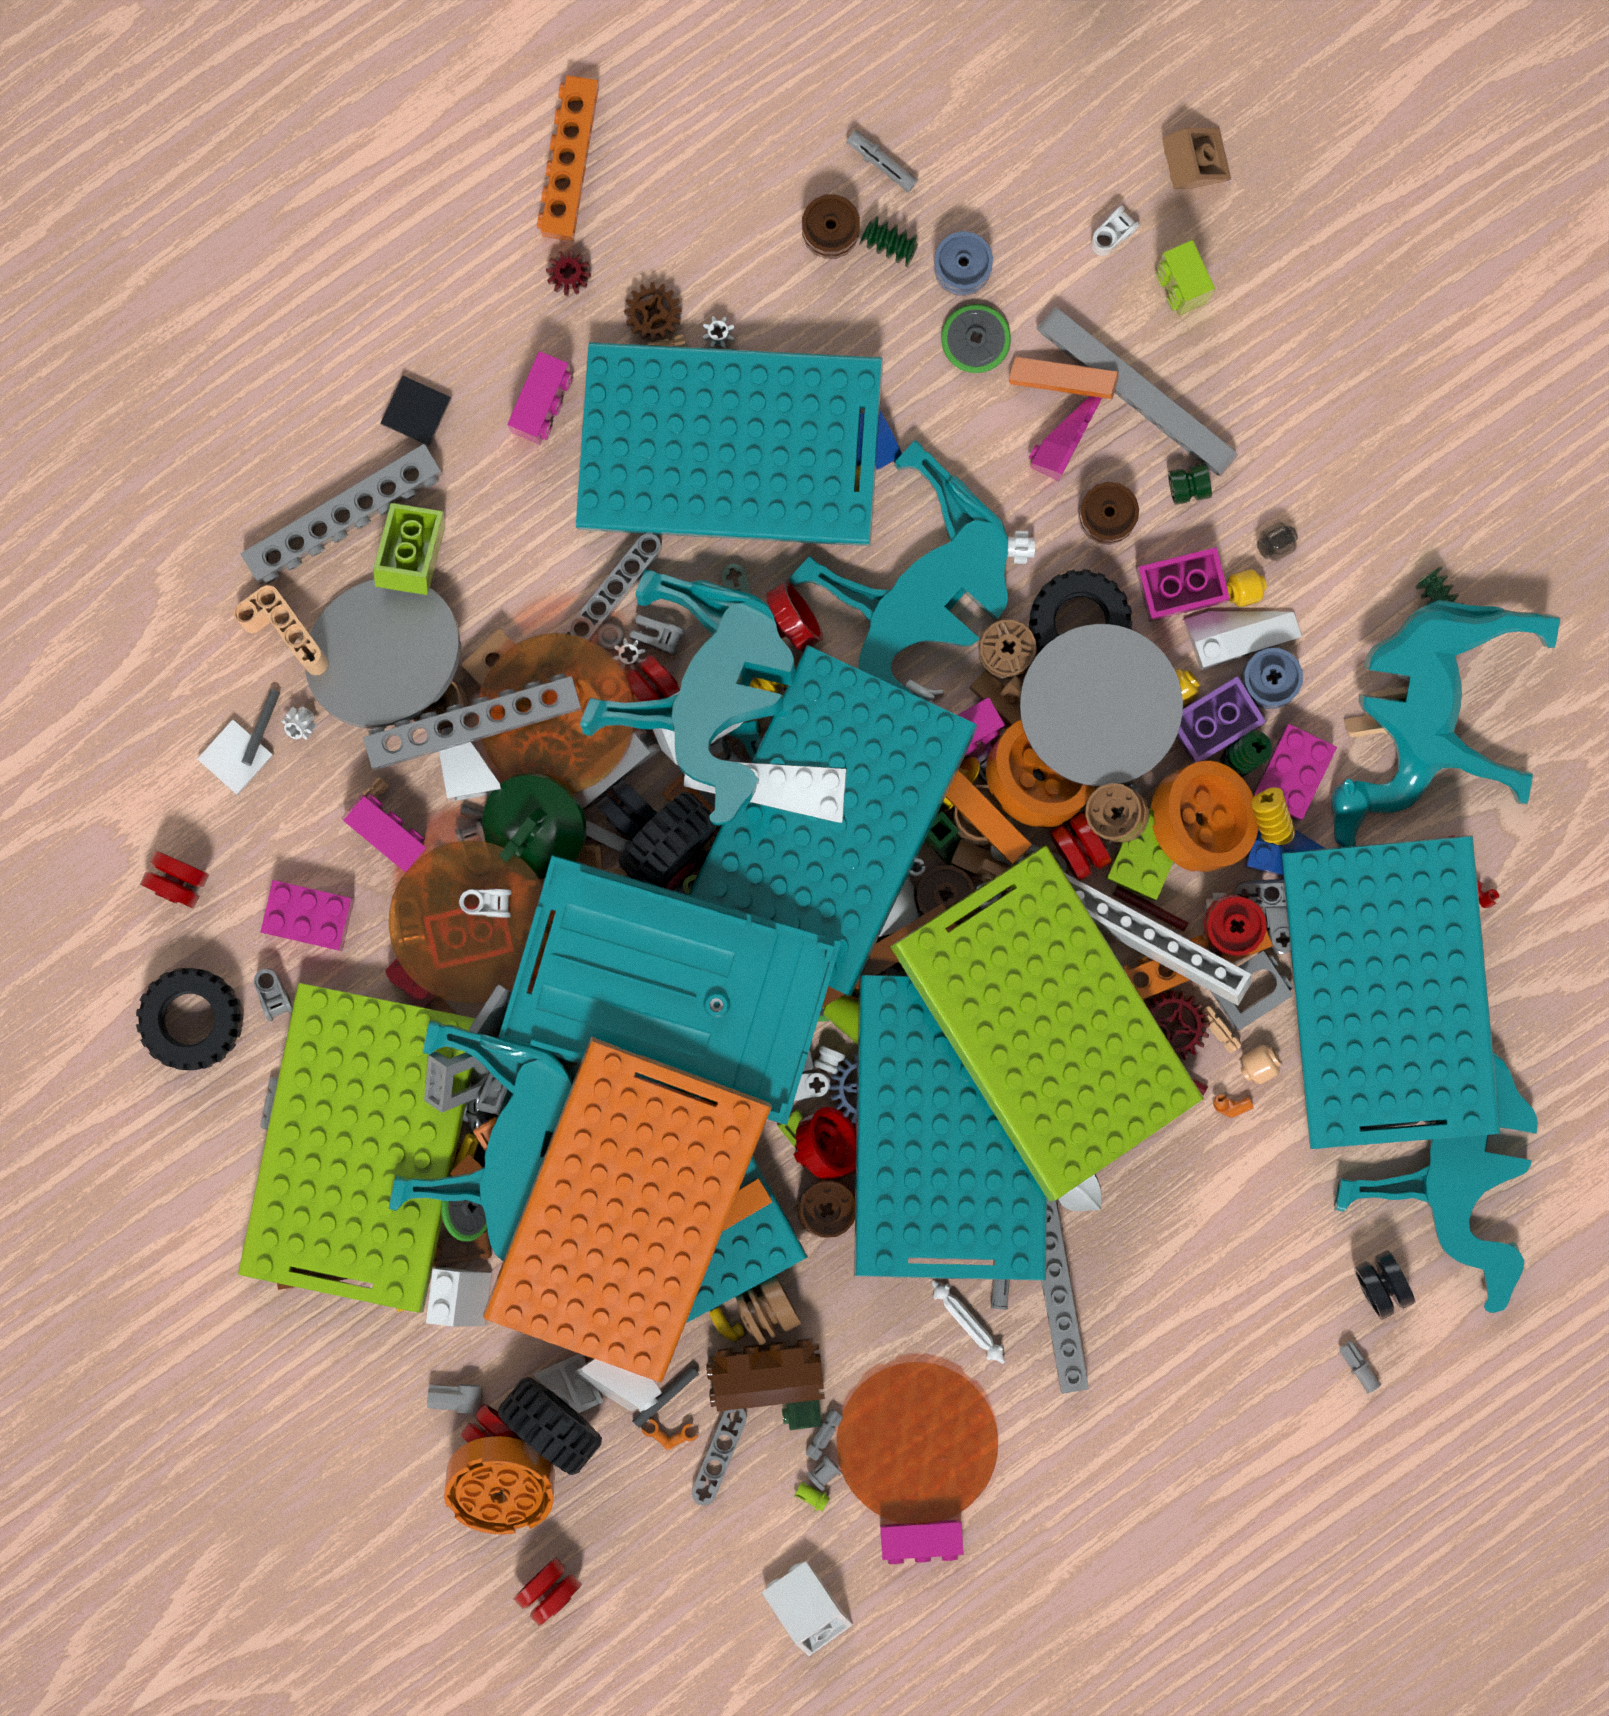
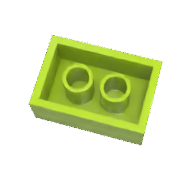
[1155,240,1215,316]
[373,503,445,595]
[1106,808,1173,901]

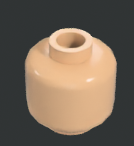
[1240,1045,1282,1085]

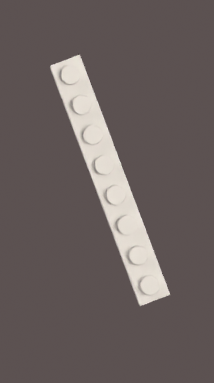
[1064,873,1251,1005]

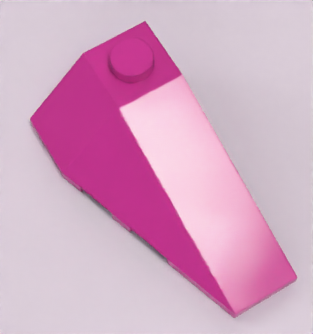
[1029,396,1102,482]

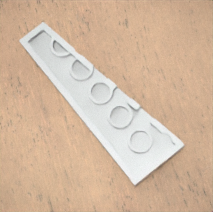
[684,762,847,823]

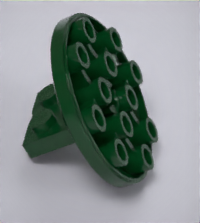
[482,773,587,879]

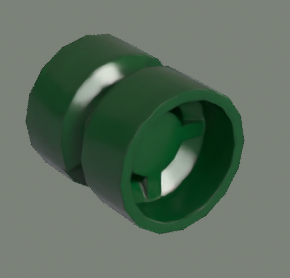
[1168,464,1212,505]

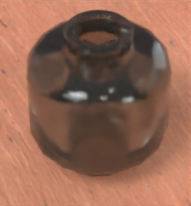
[1257,522,1298,561]

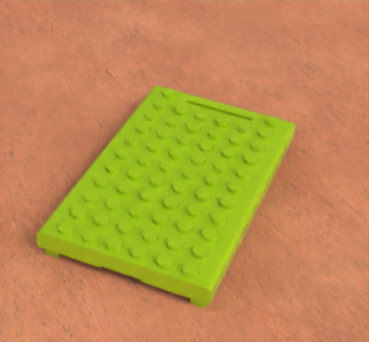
[890,845,1204,1202]
[238,983,476,1313]

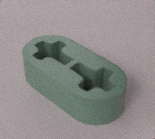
[722,564,752,595]

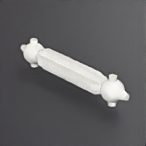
[931,1280,1005,1364]

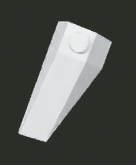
[1184,611,1302,671]

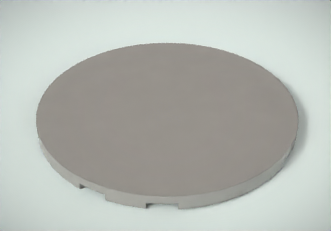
[305,580,461,729]
[1020,624,1183,786]

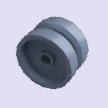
[933,231,993,296]
[1241,648,1303,709]

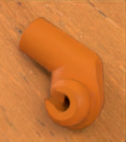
[1213,1094,1254,1118]

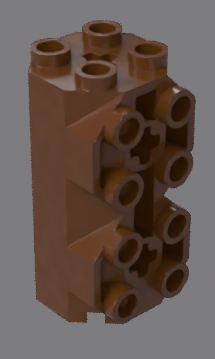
[706,1338,825,1412]

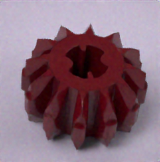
[546,250,591,296]

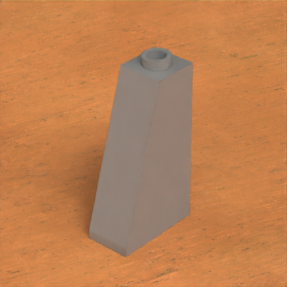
[567,729,661,810]

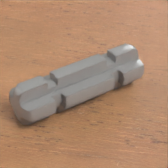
[260,1077,278,1130]
[806,1410,843,1460]

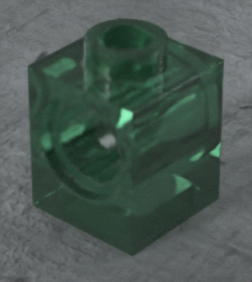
[782,1400,822,1430]

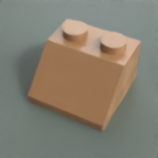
[1162,128,1231,189]

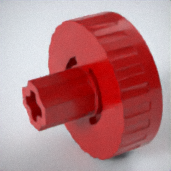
[766,581,823,652]
[793,1107,856,1180]

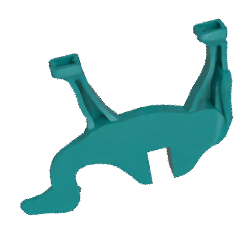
[788,440,1008,695]
[580,569,795,826]
[1331,600,1560,847]
[389,1020,573,1261]
[1334,1051,1538,1313]

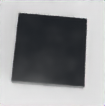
[380,375,452,447]

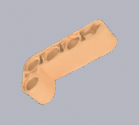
[234,585,328,675]

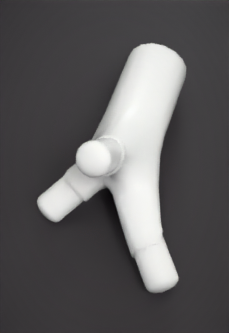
[905,679,943,704]

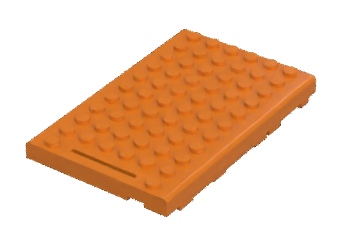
[483,1037,772,1382]

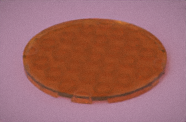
[477,633,635,793]
[389,841,551,1003]
[836,1362,998,1525]

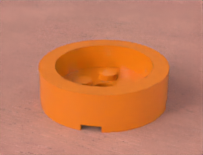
[986,720,1096,828]
[1151,761,1258,872]
[444,1436,555,1535]

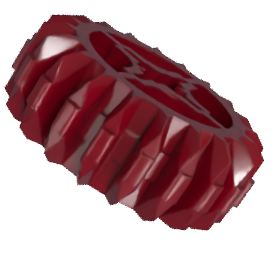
[1146,990,1210,1060]

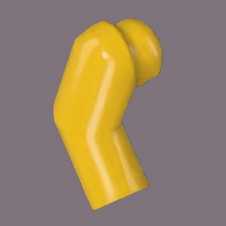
[709,1308,746,1342]

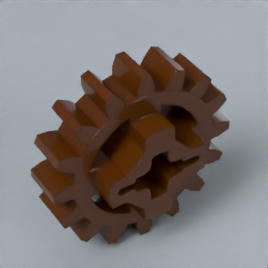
[624,282,682,342]

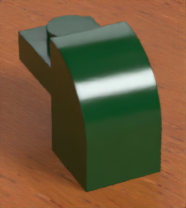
[924,810,962,866]

